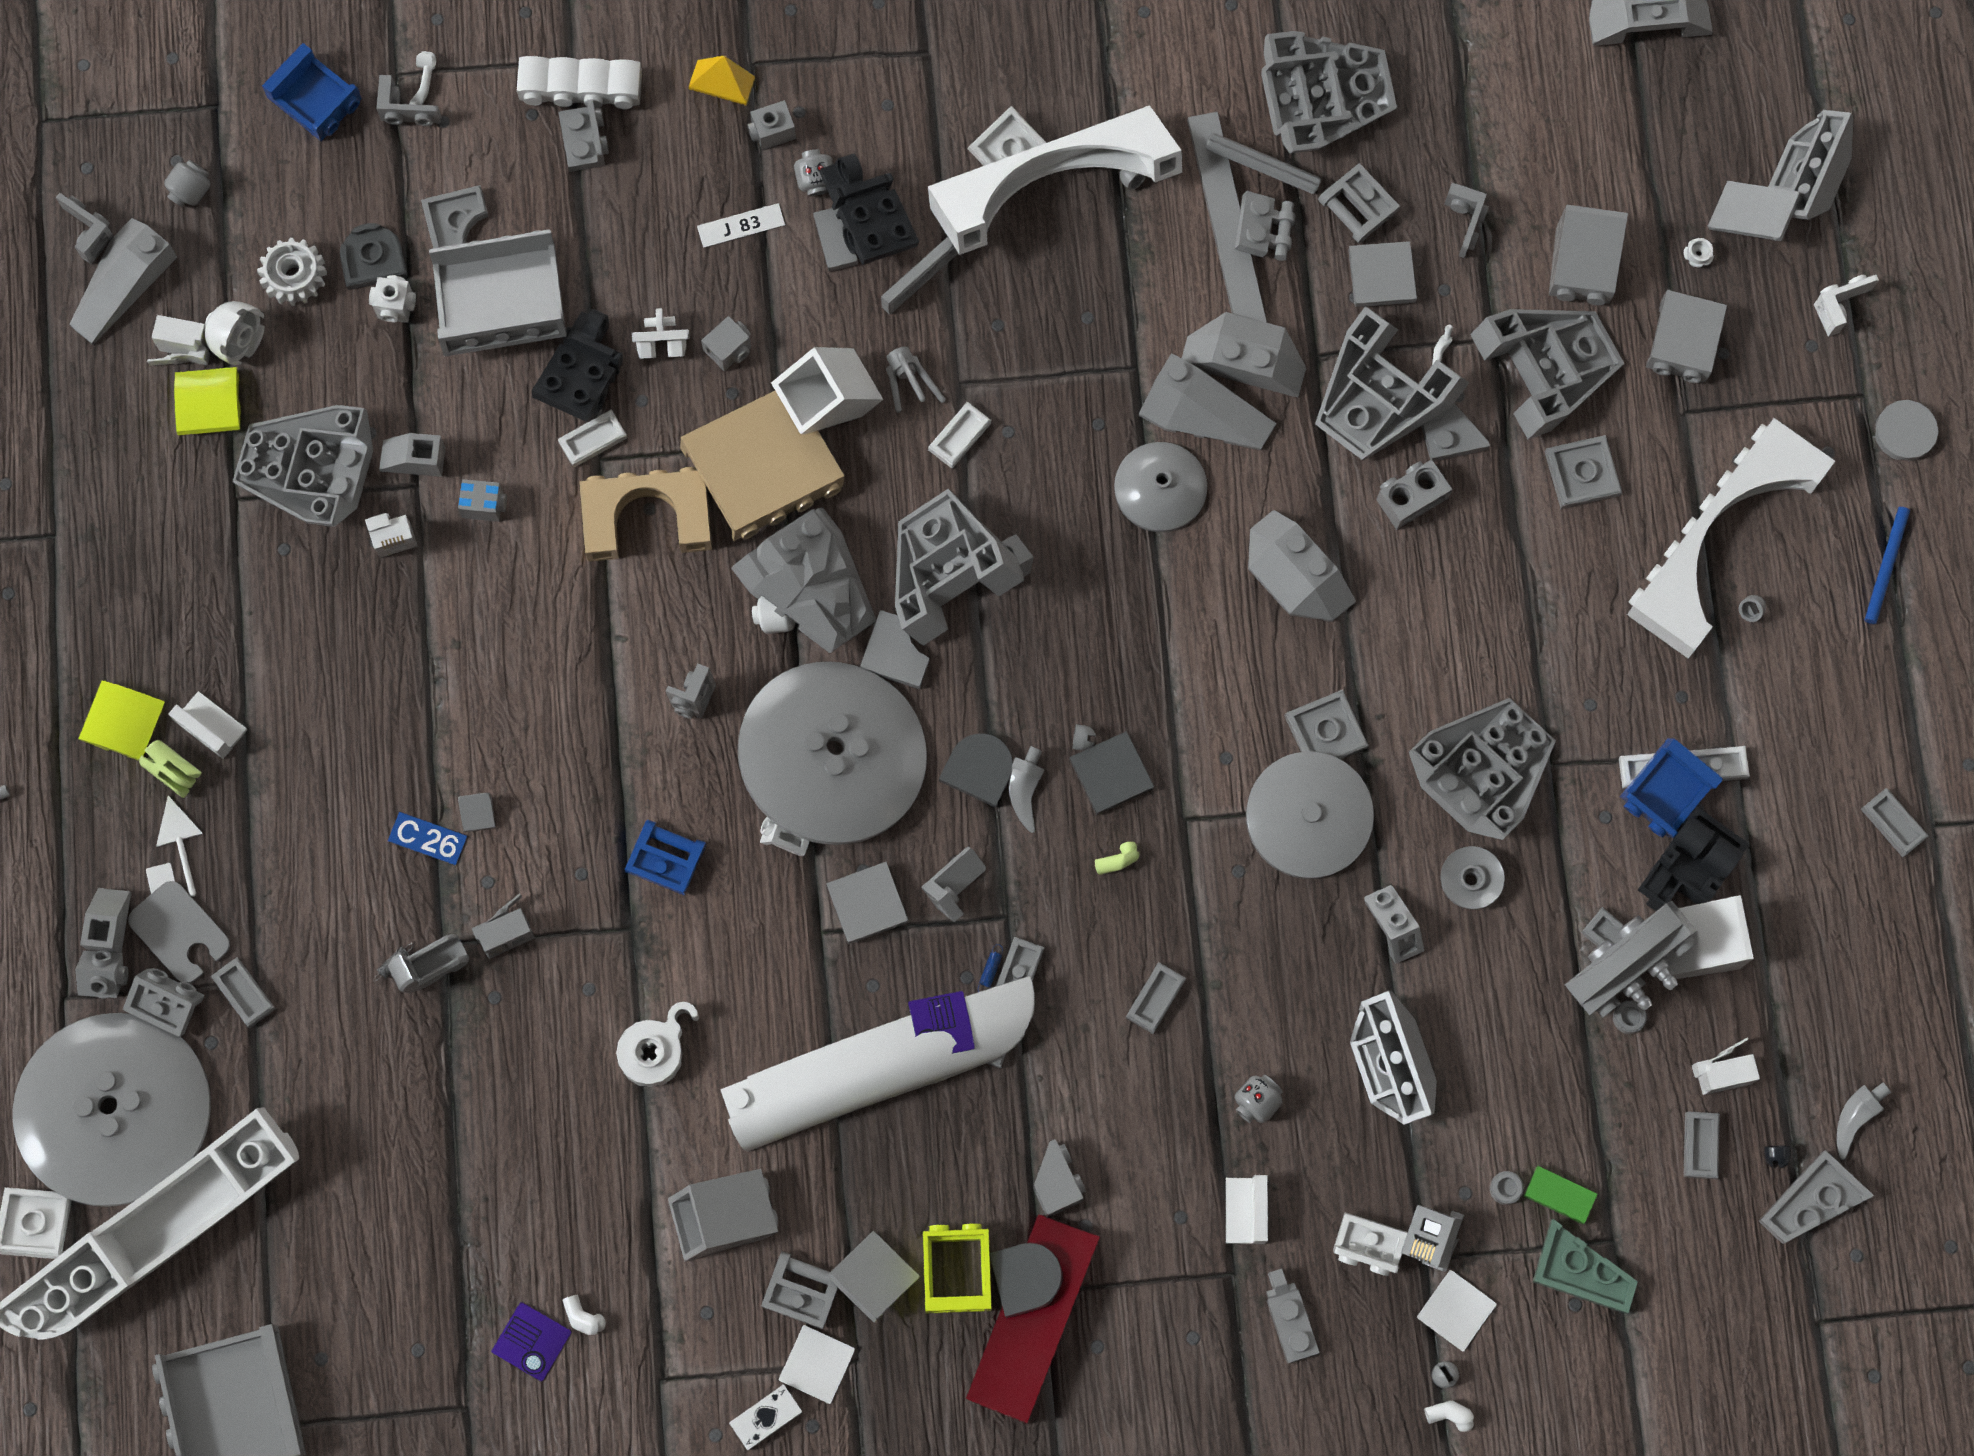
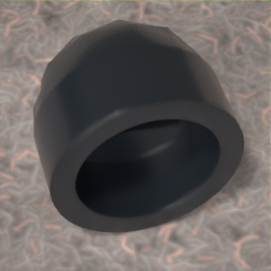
[1764,1145,1791,1169]

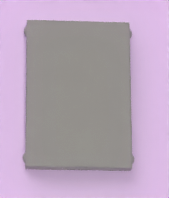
[1708,181,1801,241]

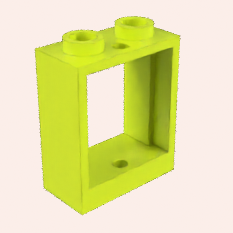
[923,1224,991,1314]

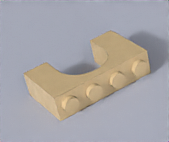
[580,467,712,562]

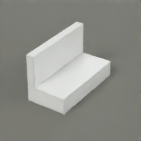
[168,691,247,759]
[1226,1175,1268,1244]

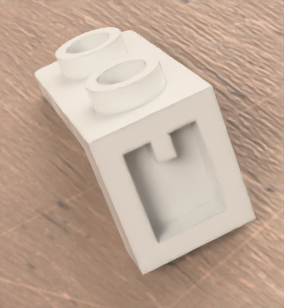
[1814,275,1879,337]

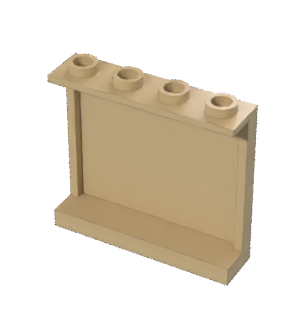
[680,391,844,541]

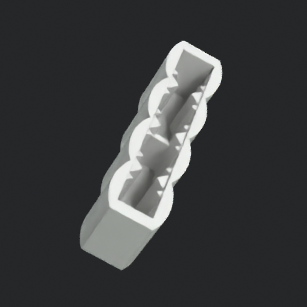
[517,56,642,109]

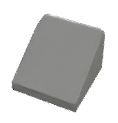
[458,793,496,832]

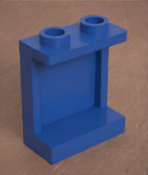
[262,43,362,141]
[1620,738,1723,838]

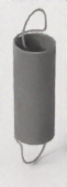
[373,943,414,982]

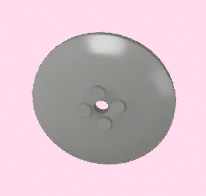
[738,662,927,845]
[13,1013,211,1207]

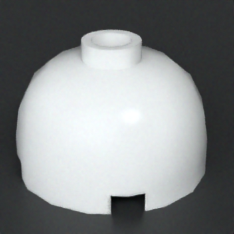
[205,301,265,365]

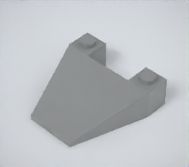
[1315,306,1469,461]
[1470,309,1624,440]
[895,489,1024,646]

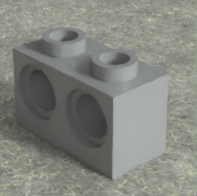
[1376,459,1452,530]

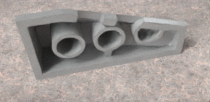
[69,218,177,345]
[1139,353,1276,450]

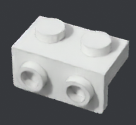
[1333,1212,1408,1276]

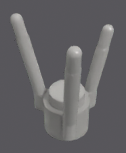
[886,347,945,413]

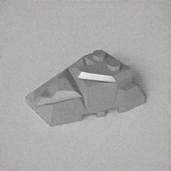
[1261,31,1397,153]
[731,508,876,653]

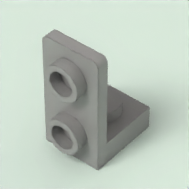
[376,75,442,126]
[1444,183,1489,258]
[56,193,114,264]
[921,847,986,922]
[1364,885,1424,964]

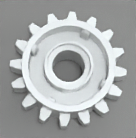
[257,238,327,306]

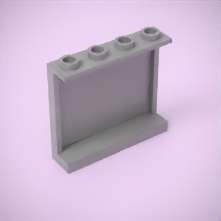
[429,229,566,357]
[152,1324,306,1456]

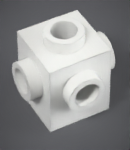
[369,275,416,323]

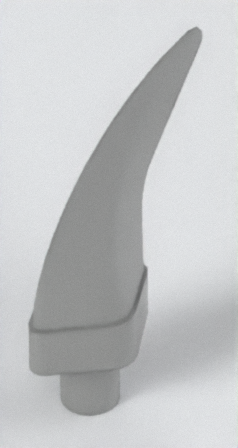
[1008,746,1044,833]
[1837,1082,1891,1160]

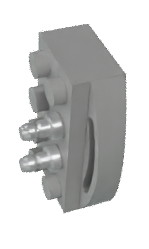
[1565,901,1697,1018]

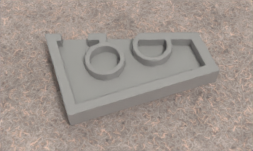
[1758,1150,1874,1244]

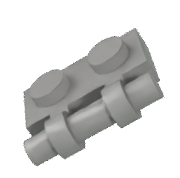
[1235,191,1296,261]

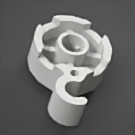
[616,1002,699,1087]

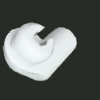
[562,1294,606,1335]

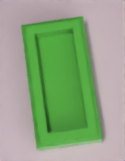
[1524,1166,1597,1224]

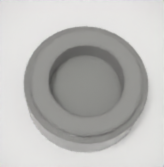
[1613,1001,1647,1034]
[1489,1171,1524,1205]

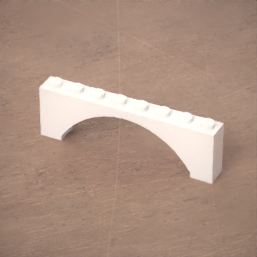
[928,105,1182,255]
[1627,418,1835,659]

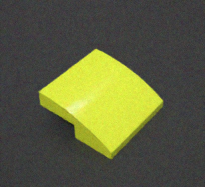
[174,367,241,435]
[78,680,165,761]

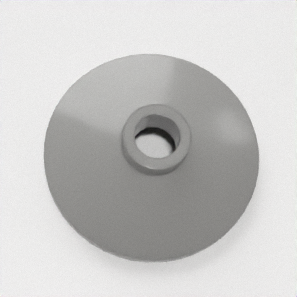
[1440,846,1505,909]

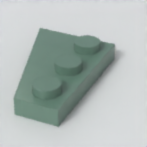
[1532,1219,1638,1314]

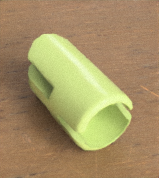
[139,740,202,798]

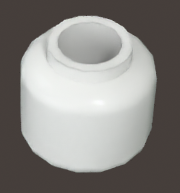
[752,596,797,634]

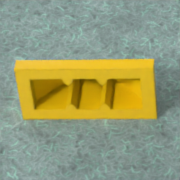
[689,56,755,105]

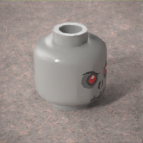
[794,149,833,196]
[1235,1075,1283,1123]

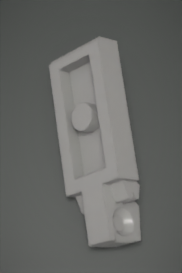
[1266,1269,1320,1364]

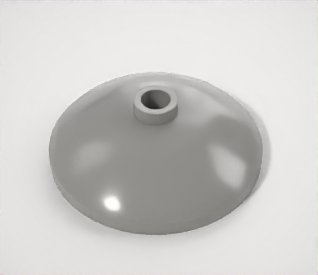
[1114,442,1207,532]

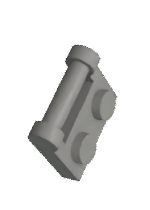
[1318,163,1400,244]
[761,1251,838,1329]

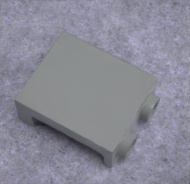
[1646,290,1727,383]

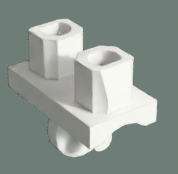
[632,308,690,359]

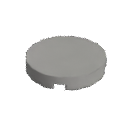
[1875,400,1938,461]

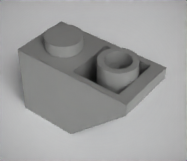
[379,433,446,477]
[80,888,131,953]
[1033,1139,1086,1218]

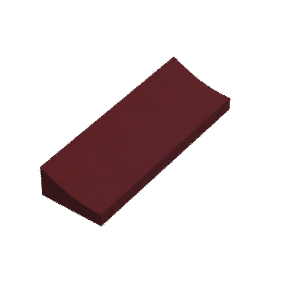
[966,1214,1100,1424]

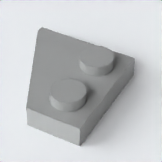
[1421,403,1490,461]

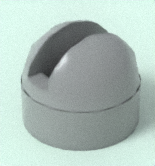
[1120,169,1146,191]
[1739,595,1766,622]
[1072,724,1096,750]
[1432,1361,1459,1388]

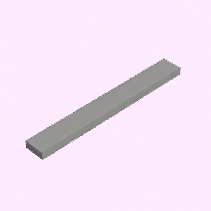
[1187,112,1267,323]

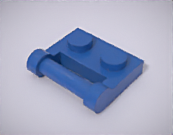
[625,819,707,895]

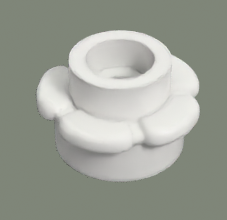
[1683,238,1714,268]

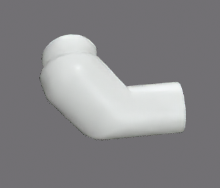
[1424,1400,1474,1432]

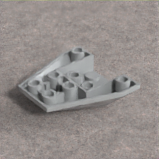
[1589,0,1713,46]
[233,405,373,527]
[1409,698,1556,840]

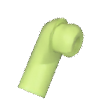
[1095,842,1140,875]

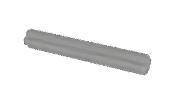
[1206,133,1321,194]

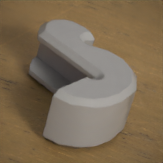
[388,934,469,993]

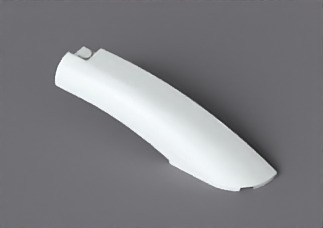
[720,976,1035,1152]
[0,1107,299,1340]

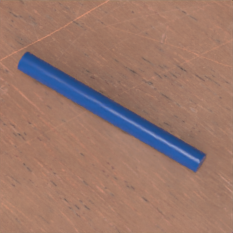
[1864,507,1910,624]

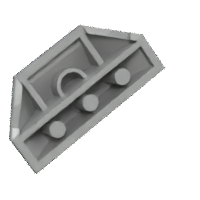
[1768,110,1853,220]
[1181,312,1306,398]
[1248,510,1356,622]
[1350,991,1437,1125]

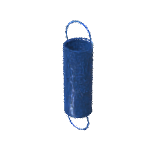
[978,944,1003,992]

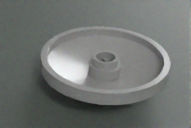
[1246,751,1374,879]

